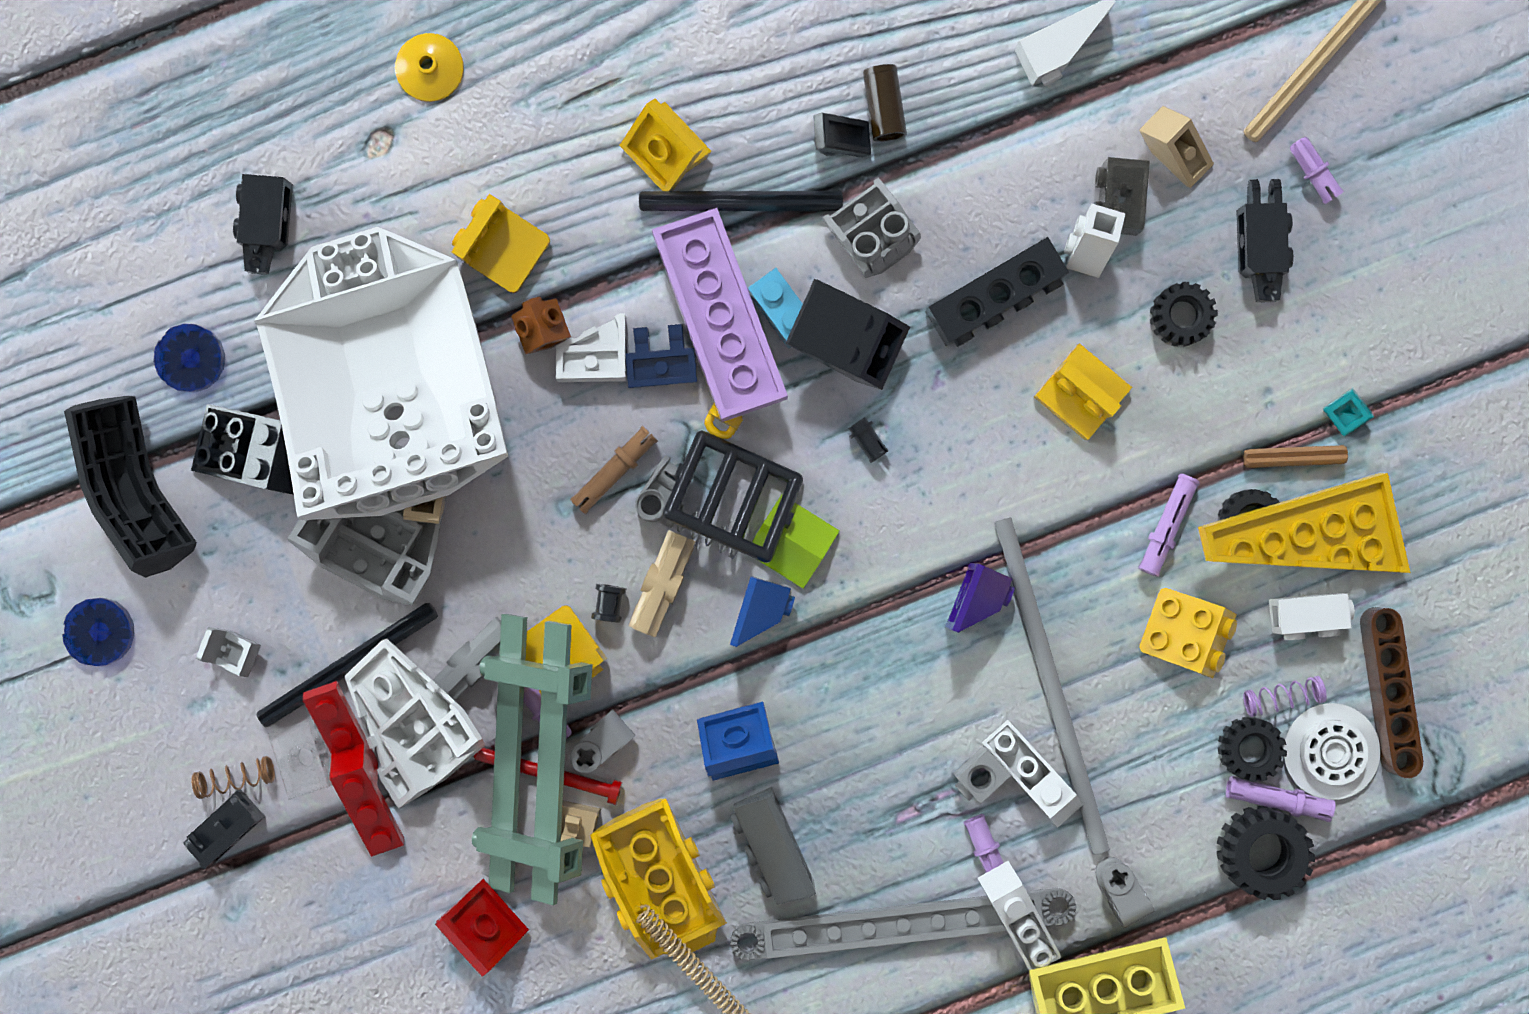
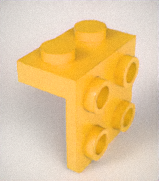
[451,193,550,293]
[1139,588,1237,679]
[525,605,608,694]

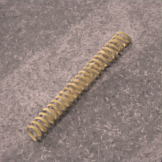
[636,905,751,1014]

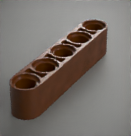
[1360,607,1424,778]

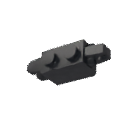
[1236,179,1294,303]

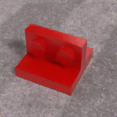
[435,879,529,977]

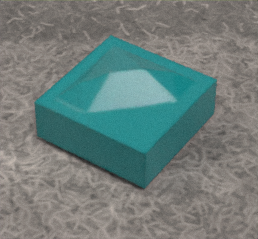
[1323,388,1374,437]

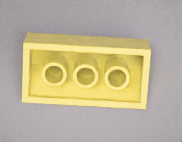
[1029,937,1185,1014]

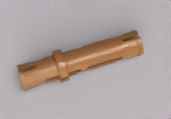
[570,425,658,514]

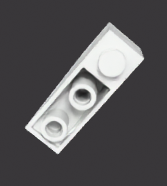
[982,720,1083,828]
[978,861,1061,970]

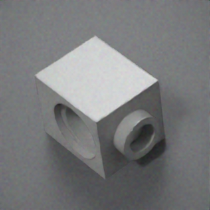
[953,746,1011,804]

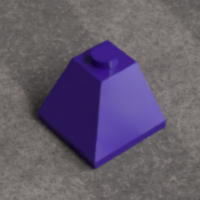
[945,563,1015,633]

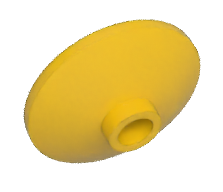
[395,33,464,102]

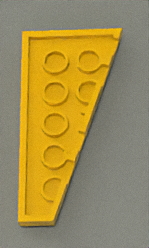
[1198,473,1411,573]

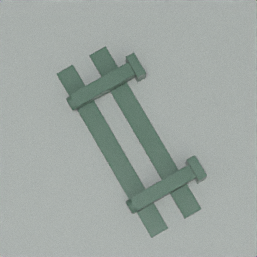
[472,614,592,905]

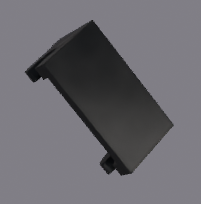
[183,790,266,869]

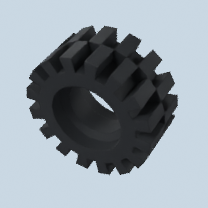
[1150,282,1218,347]
[1217,717,1287,782]

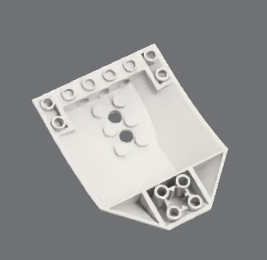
[254,227,508,520]

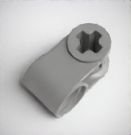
[635,455,694,522]
[570,709,635,773]
[1095,857,1155,928]

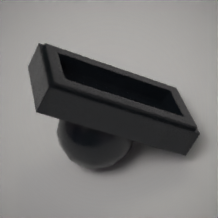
[813,113,871,158]

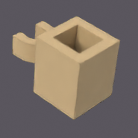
[561,800,600,848]

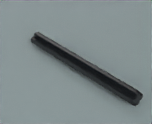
[639,191,843,211]
[256,603,438,727]

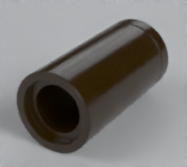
[863,64,907,142]

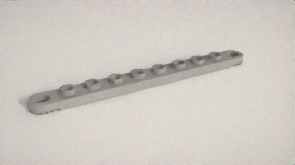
[730,888,1077,961]

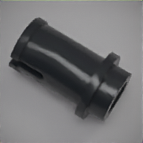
[848,417,889,463]

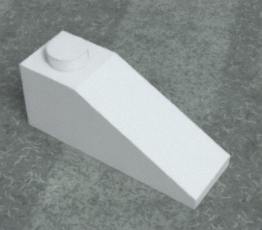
[1015,0,1116,86]

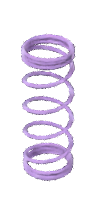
[1243,676,1327,717]

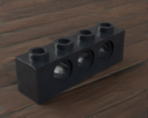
[925,237,1069,347]

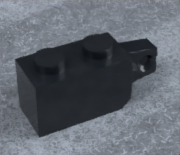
[233,174,293,275]

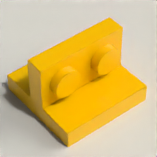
[619,98,712,191]
[1034,343,1132,441]

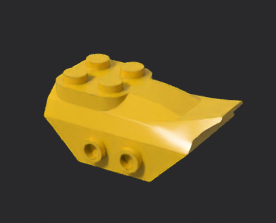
[590,798,727,960]

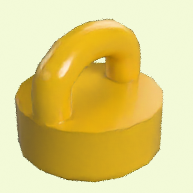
[704,403,743,439]

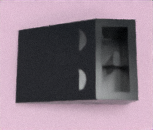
[786,279,910,390]
[191,404,294,495]

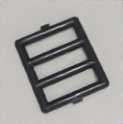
[663,430,803,563]

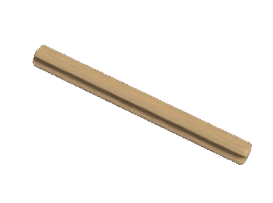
[1243,0,1382,143]

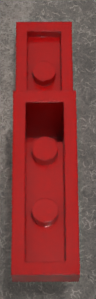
[303,681,404,857]

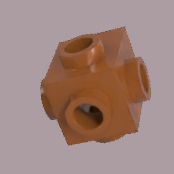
[511,297,571,354]

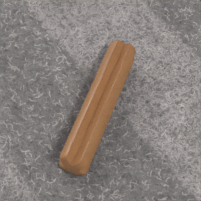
[1243,445,1348,468]

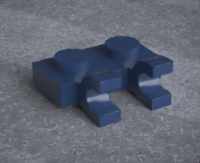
[625,324,697,388]

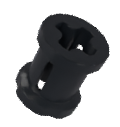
[591,584,627,623]

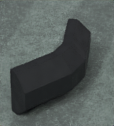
[64,396,197,578]

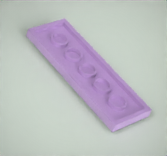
[652,208,788,422]

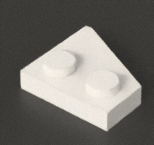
[556,313,626,382]

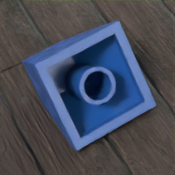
[730,576,795,647]

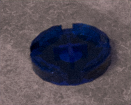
[153,324,225,393]
[62,598,135,666]

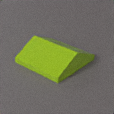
[752,494,840,589]

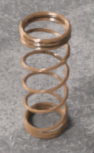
[191,756,275,799]

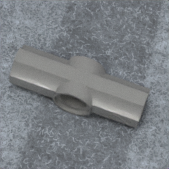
[433,617,501,701]

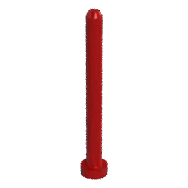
[472,748,623,806]

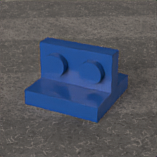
[697,702,779,781]

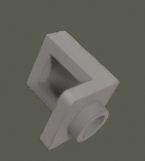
[196,627,261,677]

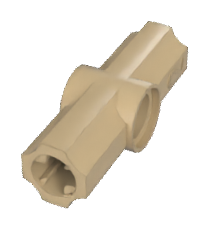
[628,530,696,637]

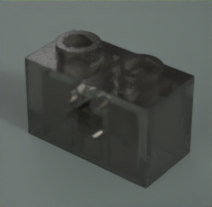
[1094,157,1150,236]

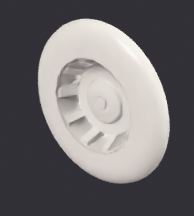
[1284,703,1380,800]

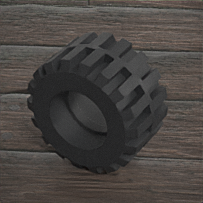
[1217,806,1315,900]

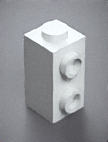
[1064,203,1125,278]
[1269,593,1355,640]

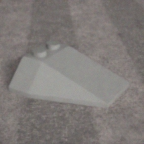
[287,443,447,605]

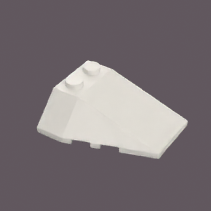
[345,639,485,809]

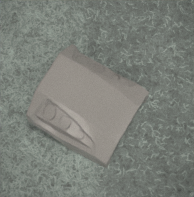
[822,178,921,278]

